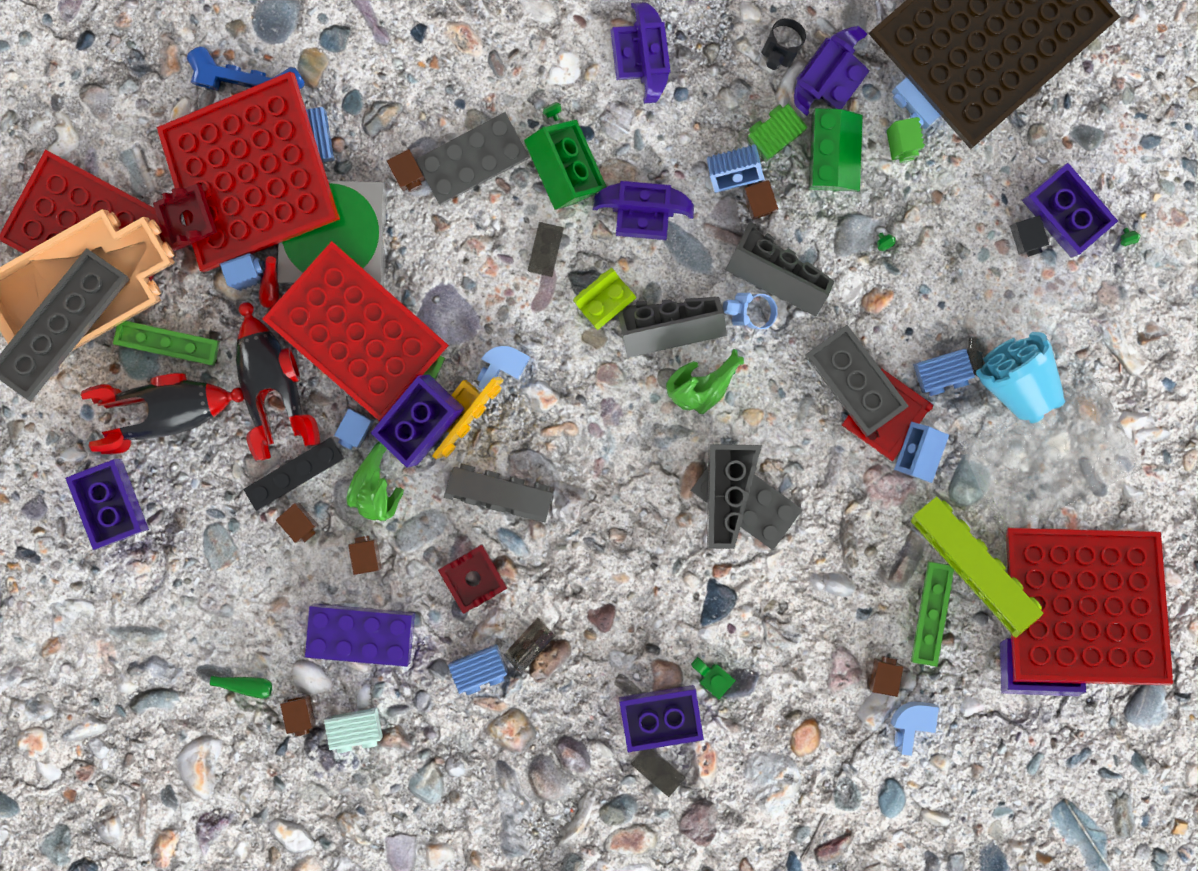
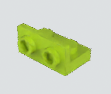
[573,268,637,330]

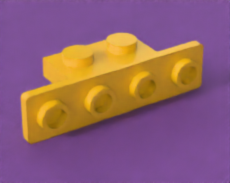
[432,376,503,459]

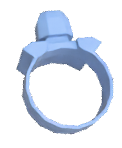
[722,292,778,329]

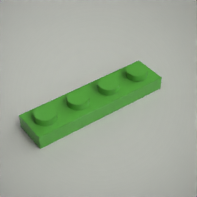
[113,321,220,366]
[911,561,954,667]

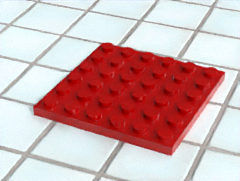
[157,72,340,272]
[1006,528,1173,686]

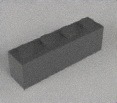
[725,221,834,316]
[617,297,727,358]
[707,444,762,549]
[444,463,554,523]

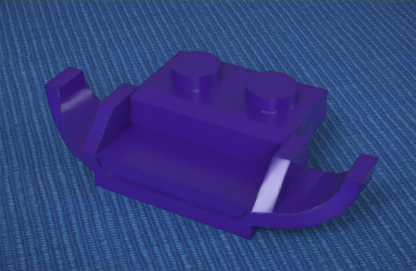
[610,2,671,104]
[794,26,870,116]
[592,181,694,240]

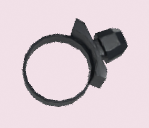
[761,18,806,70]

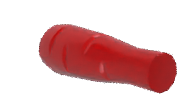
[259,256,279,308]

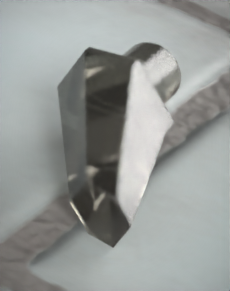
[967,338,983,377]

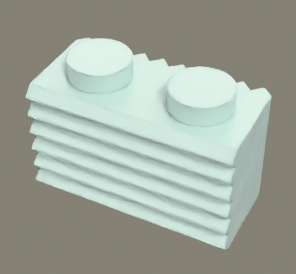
[324,707,383,753]

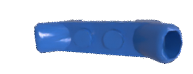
[187,46,305,91]

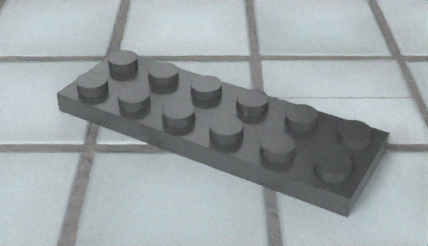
[0,248,130,402]

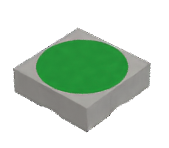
[278,181,387,287]

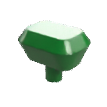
[542,102,561,121]
[1120,228,1141,246]
[877,233,896,251]

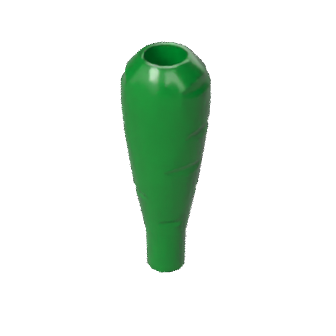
[210,676,272,699]

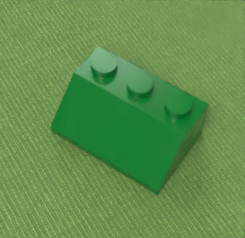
[809,108,863,192]
[524,119,607,210]

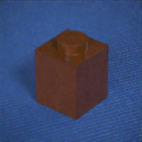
[386,149,426,192]
[743,180,779,220]
[276,502,319,543]
[348,535,382,575]
[869,656,903,697]
[280,695,316,736]

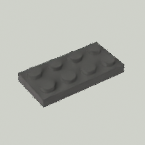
[415,112,529,206]
[805,325,909,437]
[690,467,803,550]

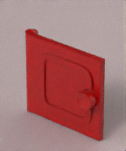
[841,368,934,462]

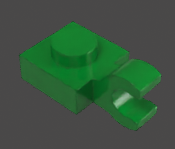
[691,657,736,699]

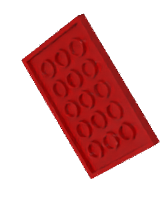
[0,149,166,281]
[262,241,449,421]

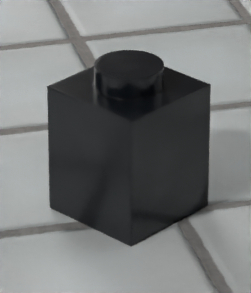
[1010,215,1049,257]

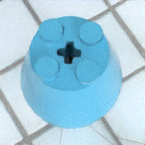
[976,332,1065,423]

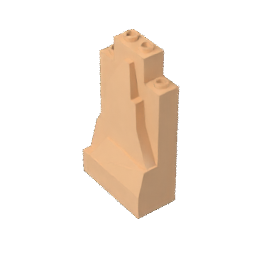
[0,209,175,352]

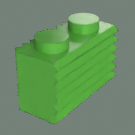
[747,103,808,163]
[886,117,925,163]

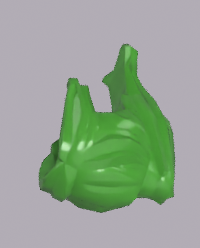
[666,349,744,414]
[346,441,404,521]

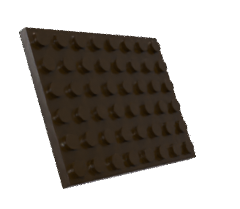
[869,0,1121,149]

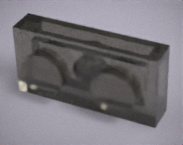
[528,222,564,278]
[503,618,556,673]
[630,749,685,797]

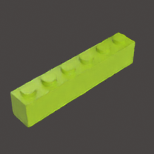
[911,496,1043,638]

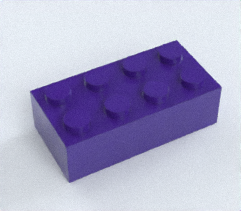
[305,603,415,667]

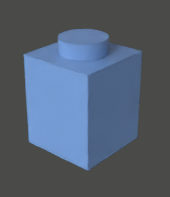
[334,409,374,450]

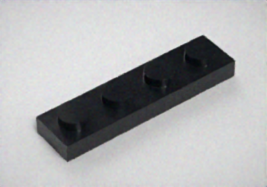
[243,437,345,511]

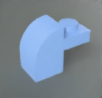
[477,346,530,390]
[891,701,939,756]

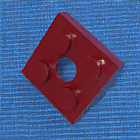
[153,183,218,252]
[438,544,508,614]

